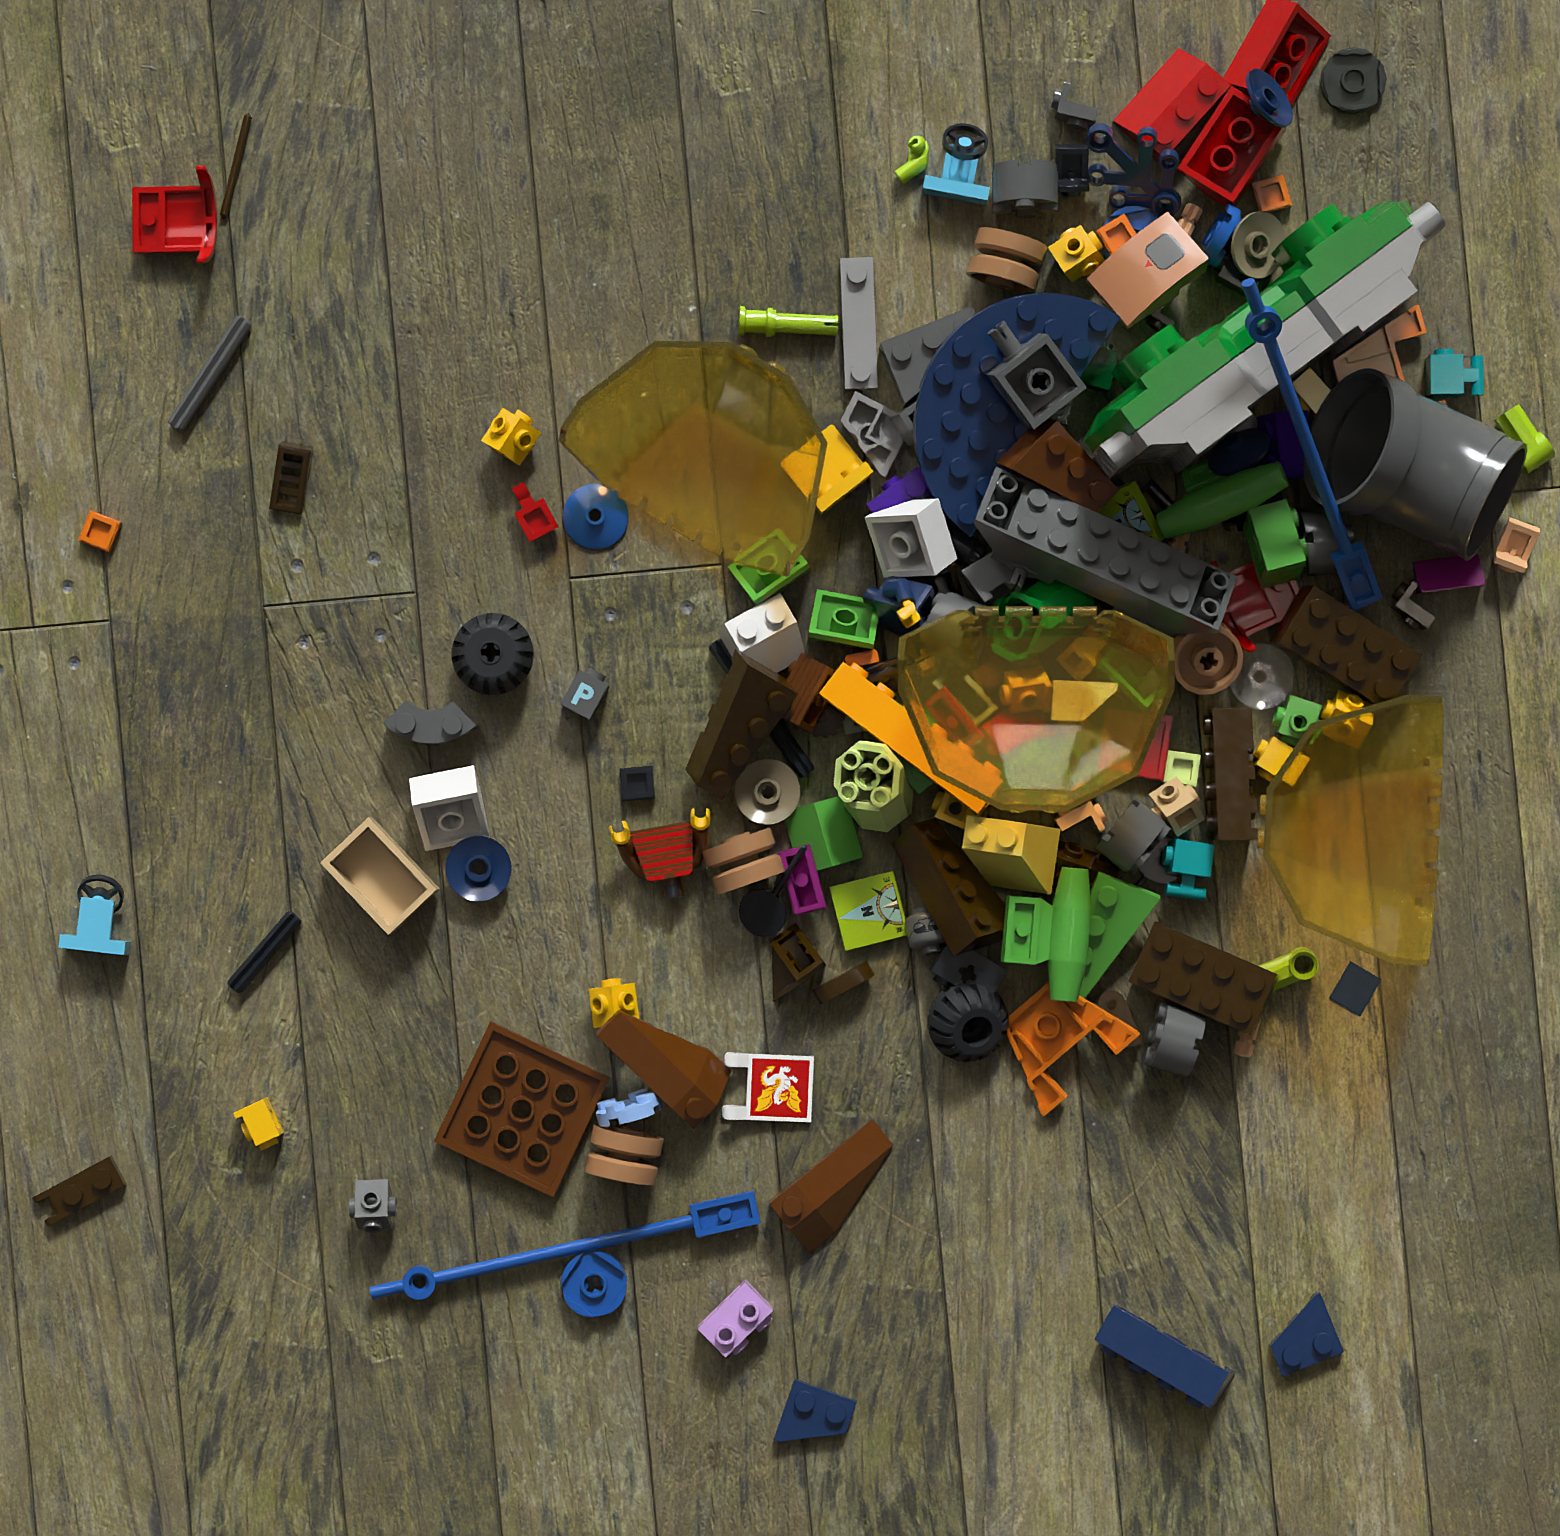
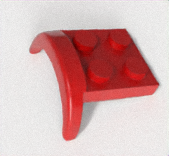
[132,165,217,263]
[1209,561,1300,653]

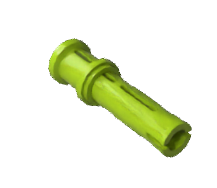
[738,306,838,337]

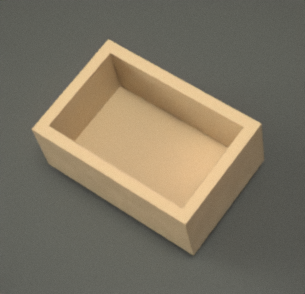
[320,817,440,935]

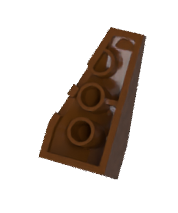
[595,1010,731,1129]
[769,1119,893,1252]

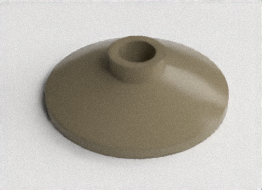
[1231,212,1286,278]
[735,759,800,825]

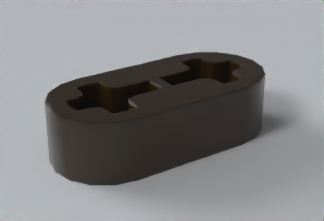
[812,961,875,1005]

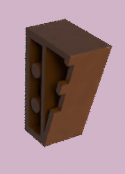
[996,418,1119,513]

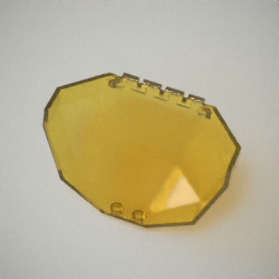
[558,341,828,577]
[897,606,1175,813]
[1258,694,1444,966]

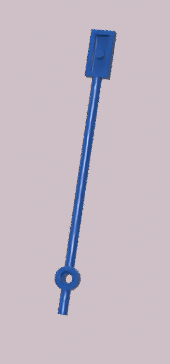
[1241,278,1383,611]
[370,1190,761,1300]

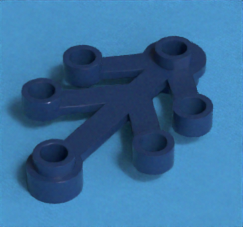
[1086,123,1181,218]

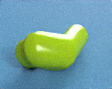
[894,135,929,185]

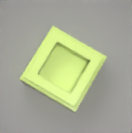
[1162,750,1201,788]

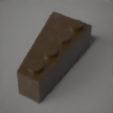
[685,649,798,800]
[1203,708,1259,840]
[891,818,1006,956]

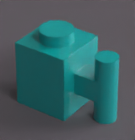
[1425,349,1484,398]
[1161,839,1215,901]

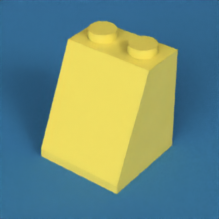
[962,815,1060,894]

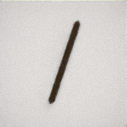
[220,113,252,219]

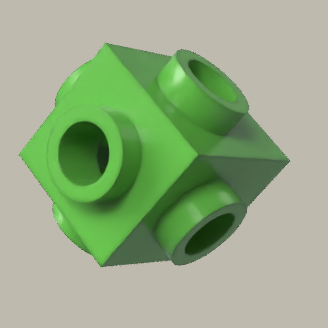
[1272,695,1322,748]

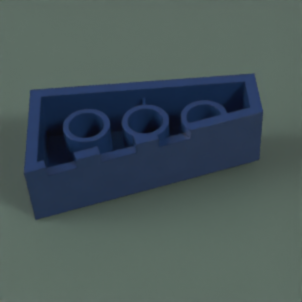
[1094,1305,1236,1409]

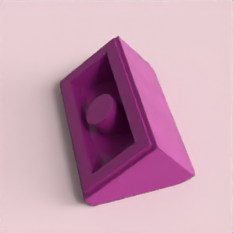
[1412,554,1485,594]
[778,844,827,916]

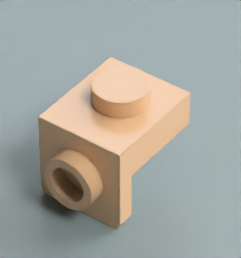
[1494,517,1540,573]
[1053,800,1107,833]

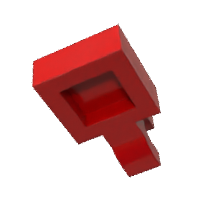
[512,482,559,542]

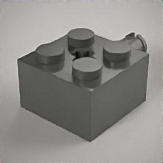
[986,321,1087,429]

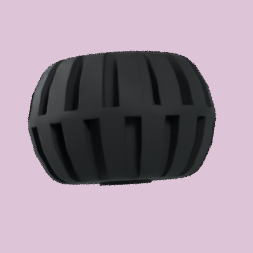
[451,613,534,695]
[927,981,1009,1062]

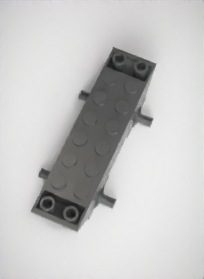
[974,467,1237,647]

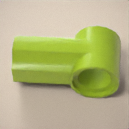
[1494,404,1555,474]
[1258,946,1319,991]

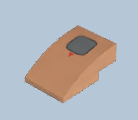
[1086,212,1209,329]

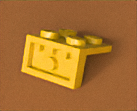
[782,425,874,516]

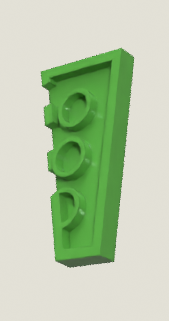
[1079,871,1160,998]

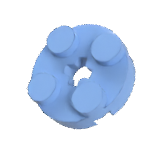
[596,1089,663,1127]

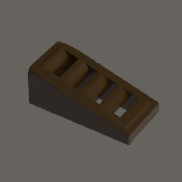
[269,441,314,514]

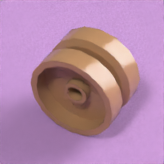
[965,227,1048,294]
[1163,622,1243,695]
[702,828,786,895]
[585,1125,664,1185]

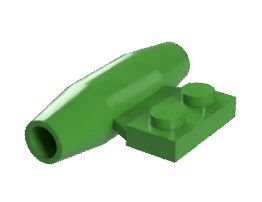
[1156,459,1289,539]
[1001,867,1092,1002]

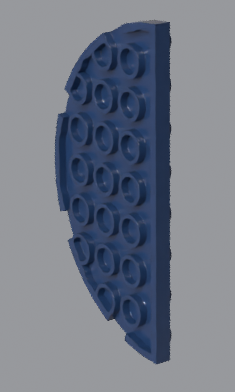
[913,293,1120,537]

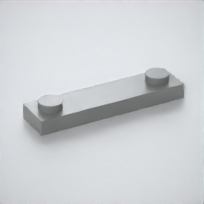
[840,257,878,390]

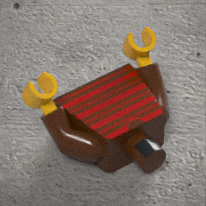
[609,808,710,899]

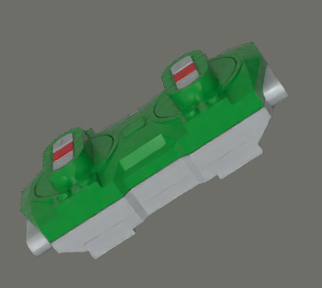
[1080,201,1446,480]

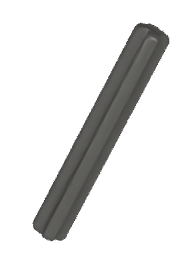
[168,316,251,431]

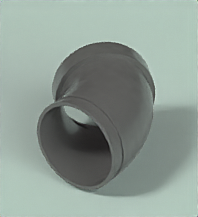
[1303,368,1527,561]

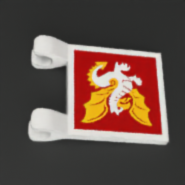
[722,1052,814,1122]

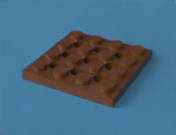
[434,1021,610,1197]

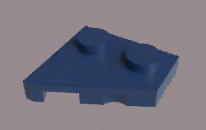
[1269,1292,1344,1377]
[774,1378,857,1442]

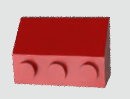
[1223,0,1331,107]
[1113,48,1231,163]
[1177,86,1287,207]

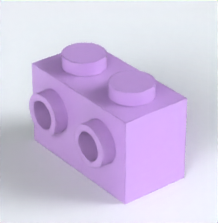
[698,1279,773,1358]

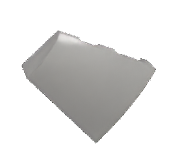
[840,391,904,477]

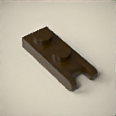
[32,1155,127,1227]

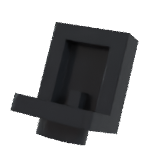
[1055,144,1089,196]

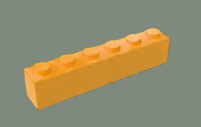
[819,662,1003,816]

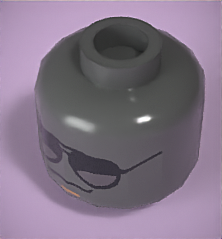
[904,906,947,956]

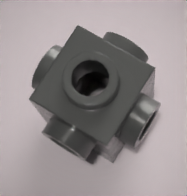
[349,1179,397,1233]

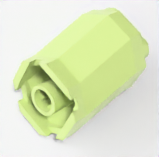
[834,740,914,832]

